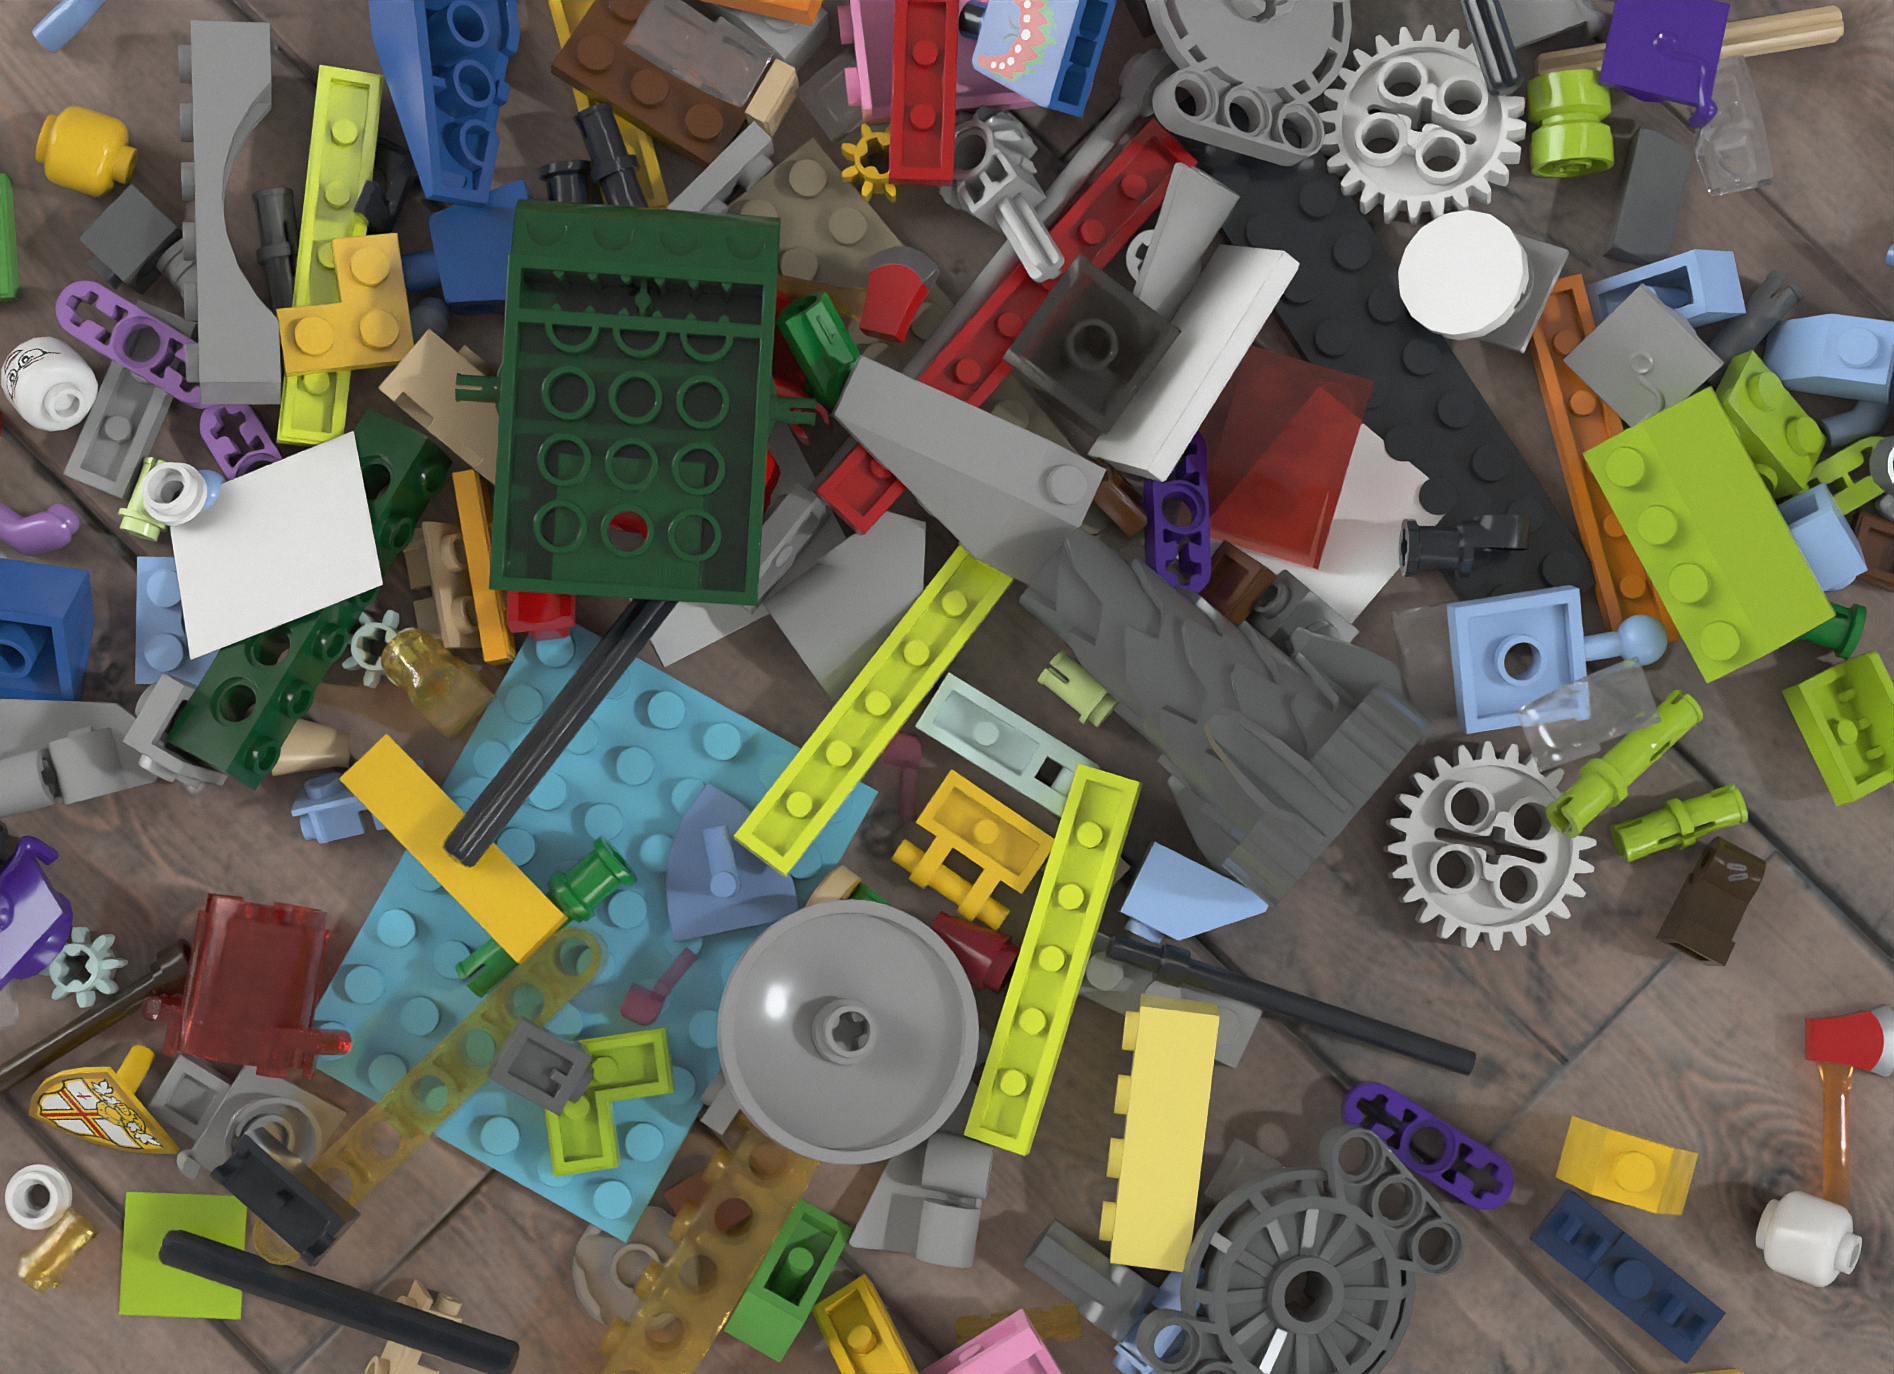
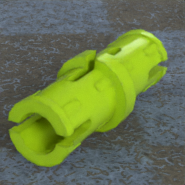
[1610,783,1748,863]

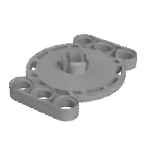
[1146,0,1352,166]

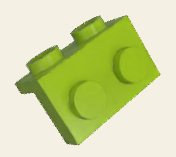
[1715,350,1827,500]
[1782,650,1894,807]

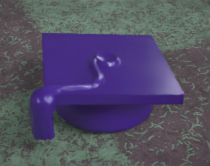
[1598,0,1730,129]
[0,835,73,991]

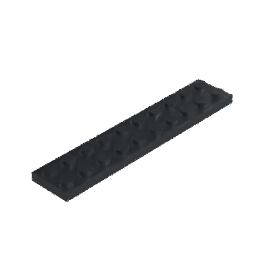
[1155,96,1596,602]

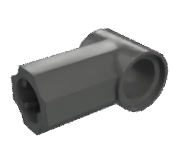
[1023,1217,1160,1343]

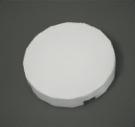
[1398,210,1529,340]

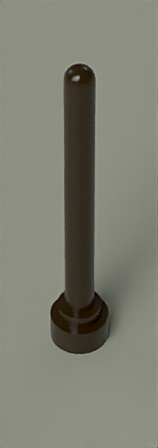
[0,938,209,1095]

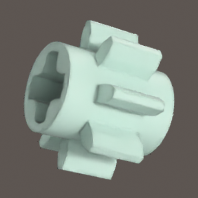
[342,610,423,688]
[39,927,128,1008]

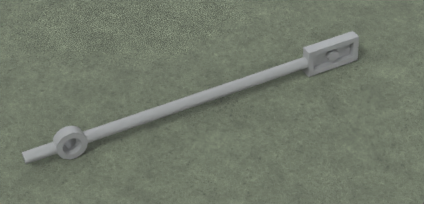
[740,46,1180,614]

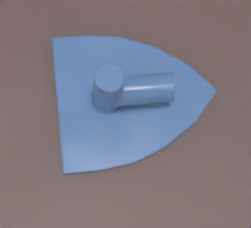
[665,783,799,942]

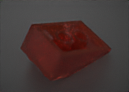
[1208,346,1375,570]

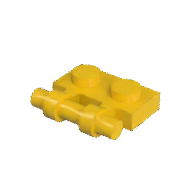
[891,769,1055,931]

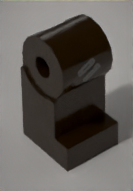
[1656,836,1766,966]

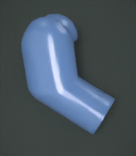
[32,0,107,53]

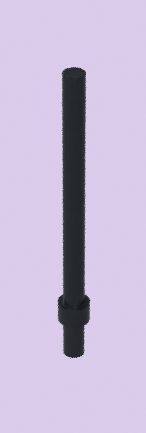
[1106,933,1476,1076]

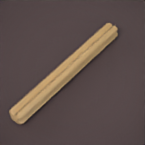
[1533,5,1844,77]

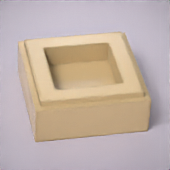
[745,58,800,138]

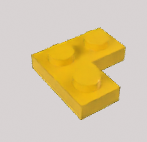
[276,233,414,377]

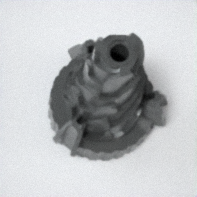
[1019,527,1433,909]

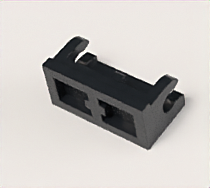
[209,1127,361,1267]

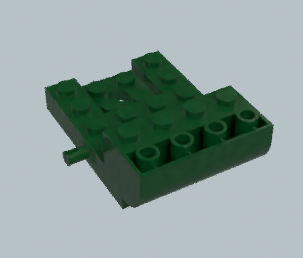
[455,198,816,606]

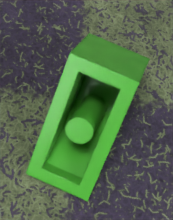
[723,1197,854,1363]

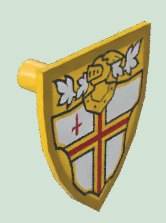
[29,1045,180,1154]

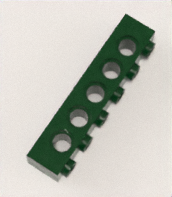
[165,408,453,791]

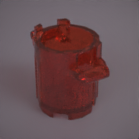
[141,893,352,1079]

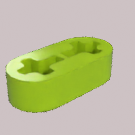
[1783,436,1894,515]

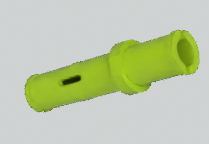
[1545,690,1703,838]

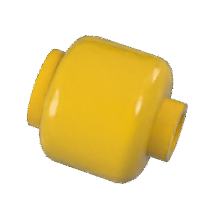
[35,105,138,198]

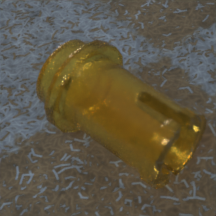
[15,1207,100,1294]

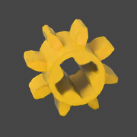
[841,123,898,203]

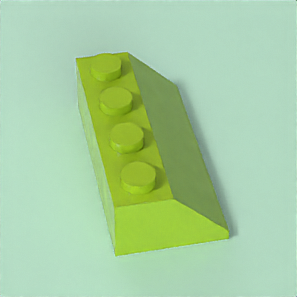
[1582,386,1836,684]

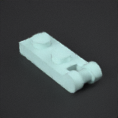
[915,673,1100,818]

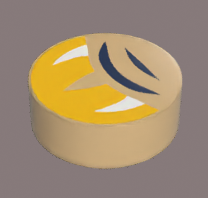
[805,865,862,908]

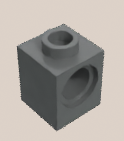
[78,184,183,295]

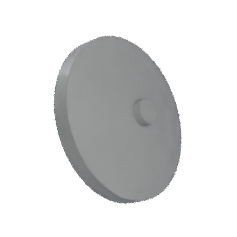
[717,899,979,1165]

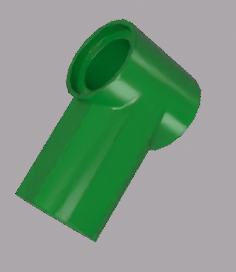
[775,291,861,415]

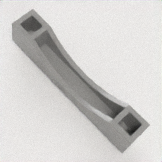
[178,20,281,405]

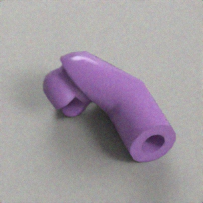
[0,502,80,557]

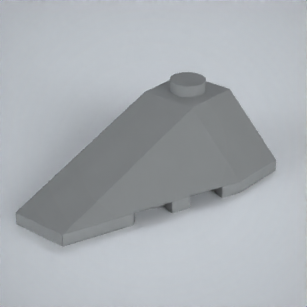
[831,355,1106,586]

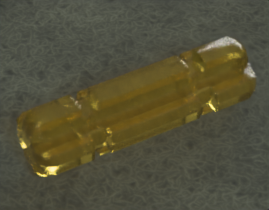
[955,1303,1082,1348]

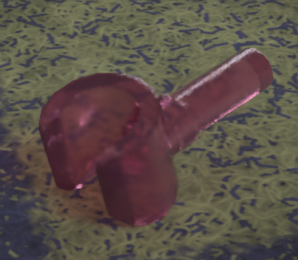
[883,731,923,822]
[620,947,698,1026]

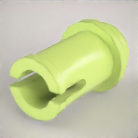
[118,456,174,542]
[1037,649,1119,728]

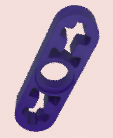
[1143,430,1211,594]
[1341,1081,1514,1210]

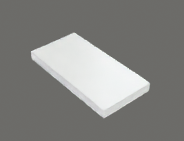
[1087,244,1300,482]

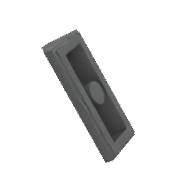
[1602,127,1693,266]

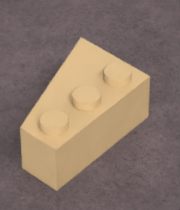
[378,328,499,486]

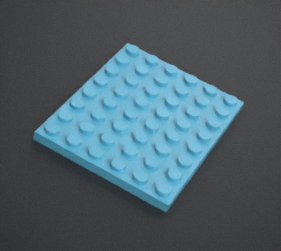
[290,623,878,1243]

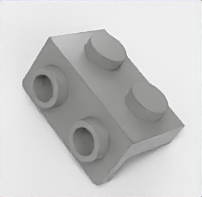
[123,673,228,788]

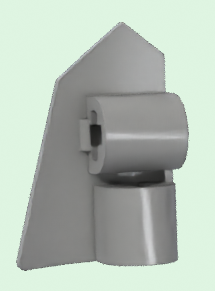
[1126,162,1240,347]
[763,511,926,701]
[0,698,159,819]
[849,1080,995,1268]

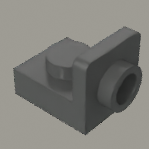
[487,1015,594,1116]

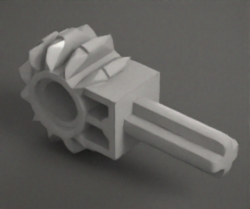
[937,105,1065,283]

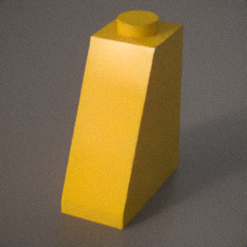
[1555,1116,1699,1215]

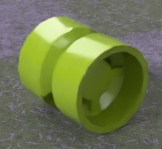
[1526,69,1614,178]

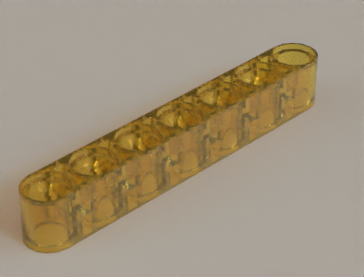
[252,926,609,1265]

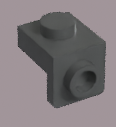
[1246,569,1360,655]

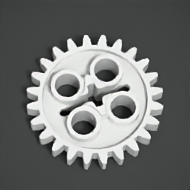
[1319,25,1526,228]
[1383,741,1597,950]

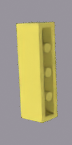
[1099,994,1220,1272]

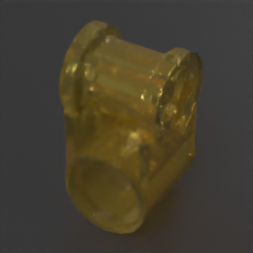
[381,629,497,741]

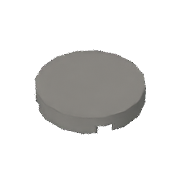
[572,1205,701,1334]

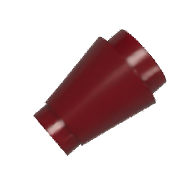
[930,911,1021,994]

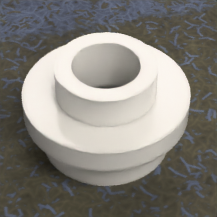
[142,462,207,526]
[5,1164,72,1230]

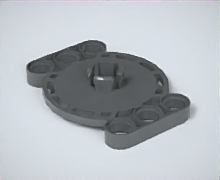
[1136,1122,1465,1374]

